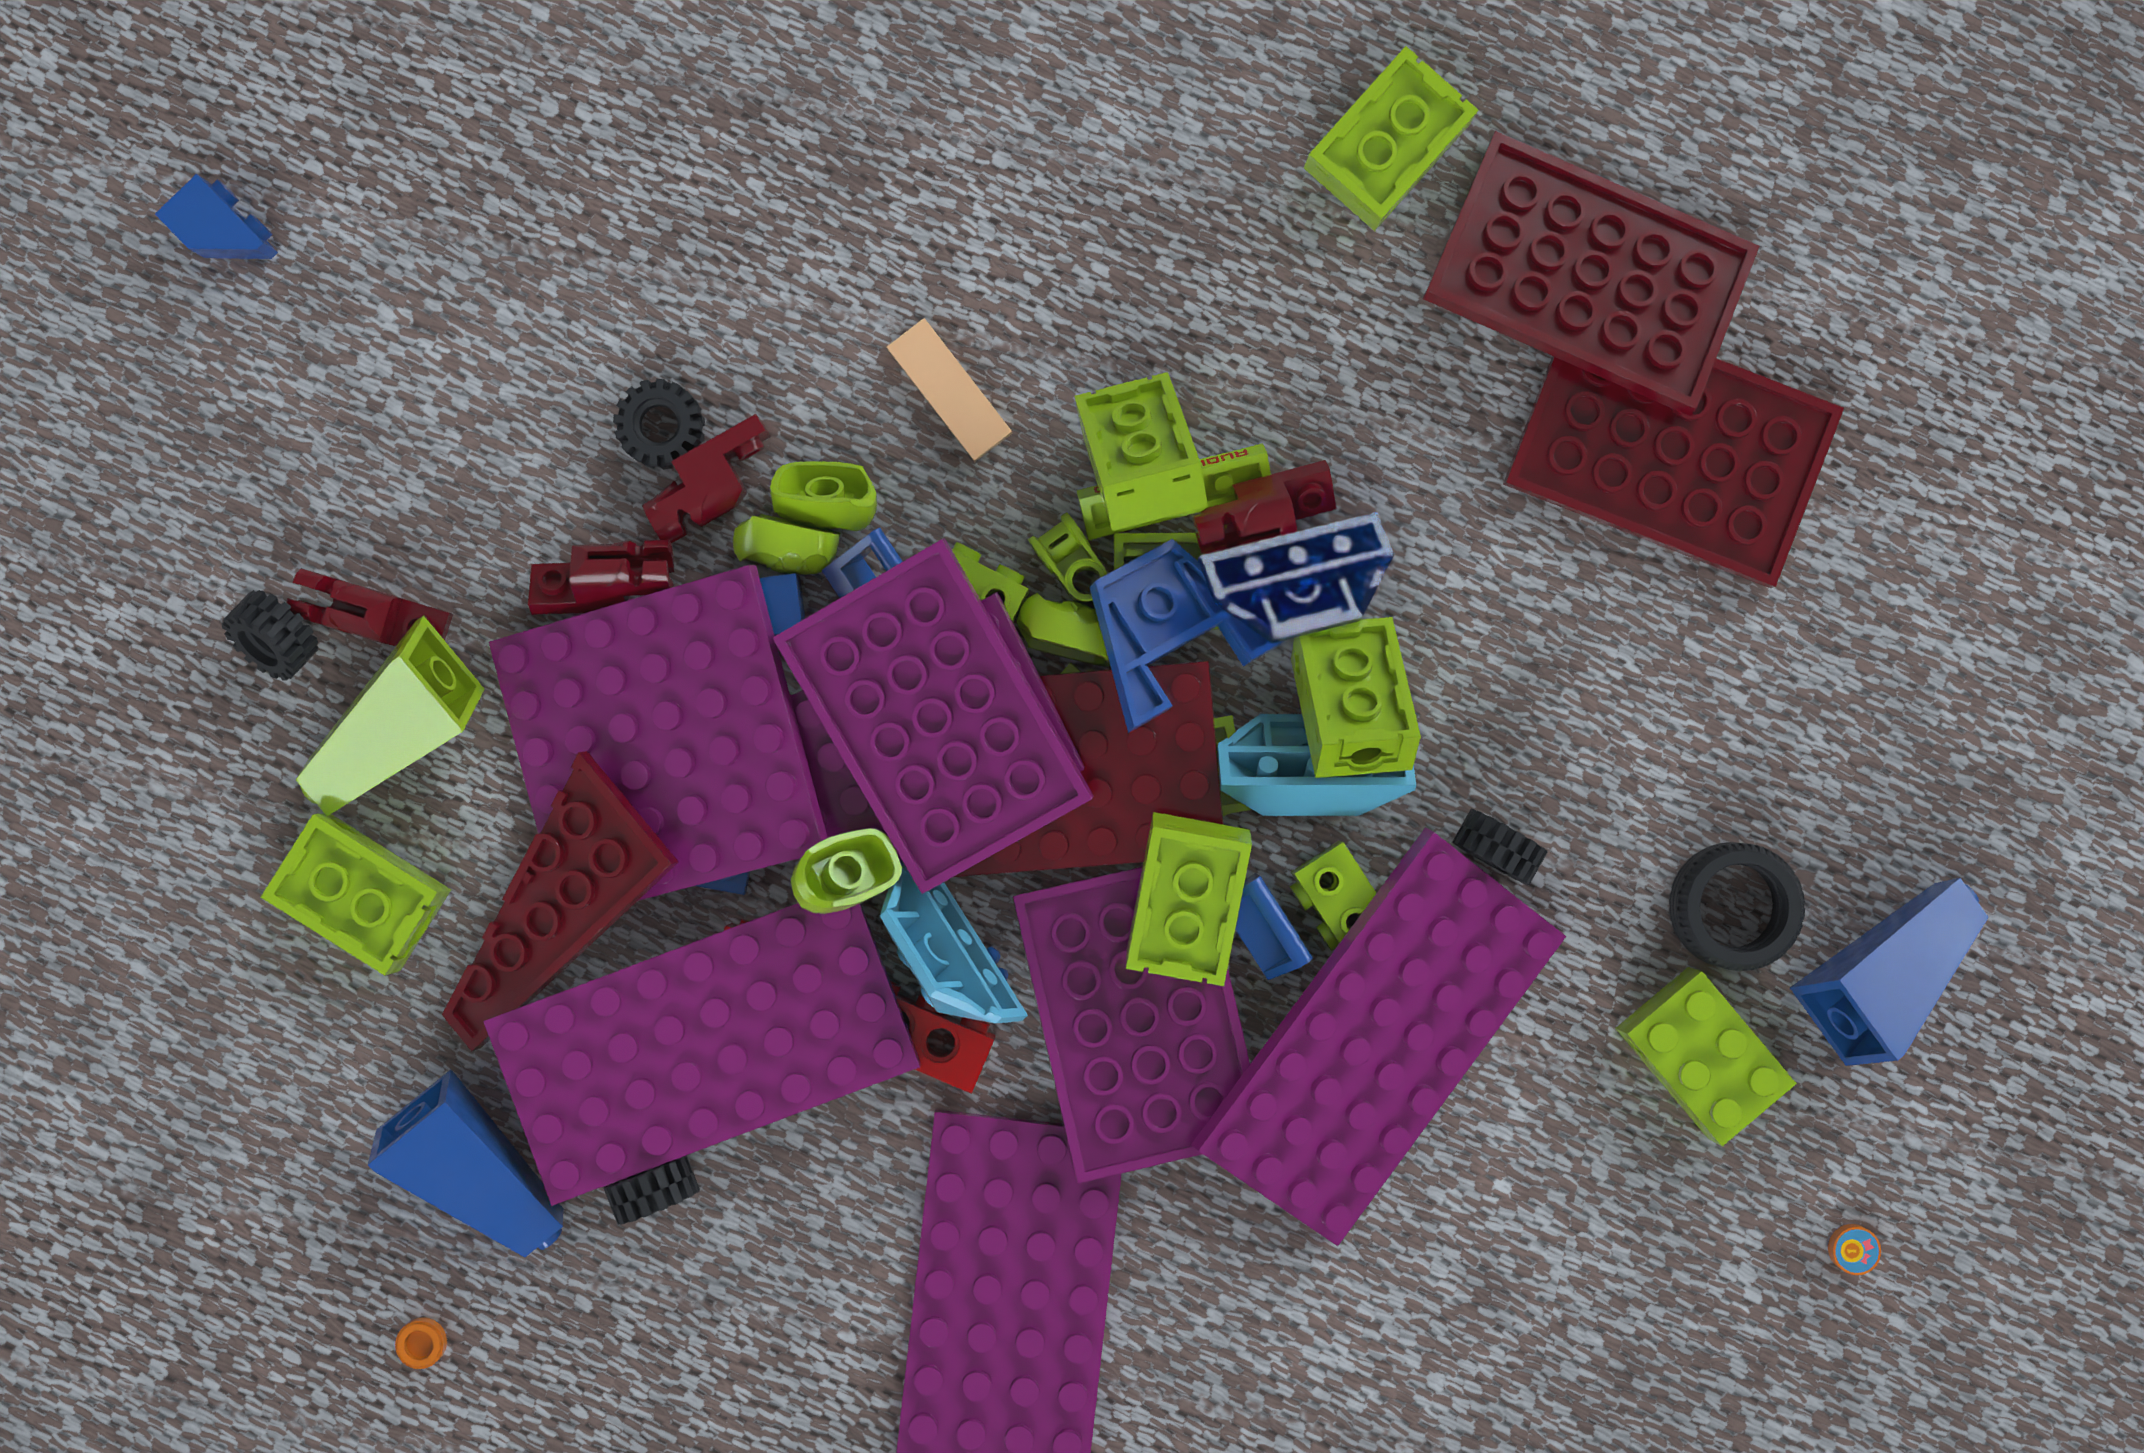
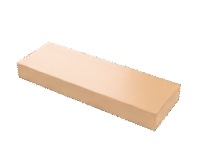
[887,318,1012,462]

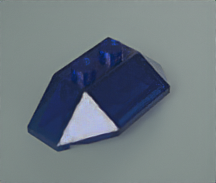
[1198,512,1395,643]

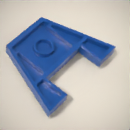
[1089,539,1287,733]

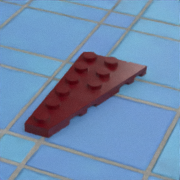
[442,751,679,1052]

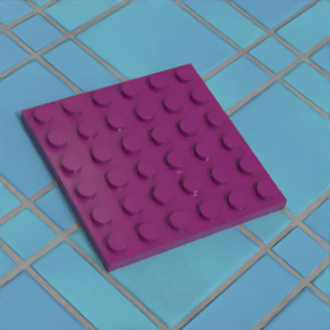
[489,565,827,901]

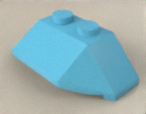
[1217,714,1416,816]
[880,860,1028,1023]

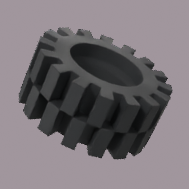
[613,378,705,470]
[222,590,319,681]
[1452,808,1548,886]
[603,1155,700,1225]

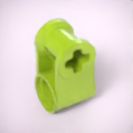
[1027,512,1107,606]

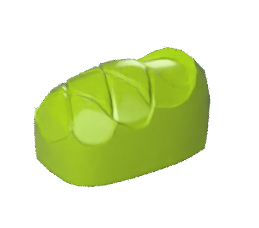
[770,461,877,532]
[732,514,841,575]
[1017,593,1110,667]
[790,829,902,914]

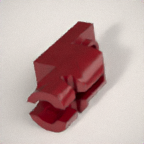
[642,414,771,543]
[1192,460,1337,564]
[528,540,674,615]
[286,568,453,647]

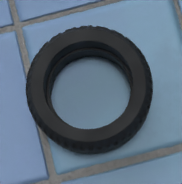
[1669,842,1806,971]

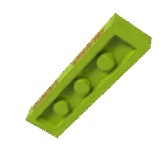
[1076,443,1271,540]

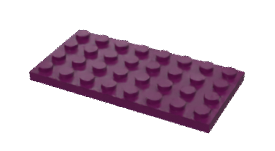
[1192,827,1566,1246]
[483,903,921,1206]
[896,1110,1122,1453]

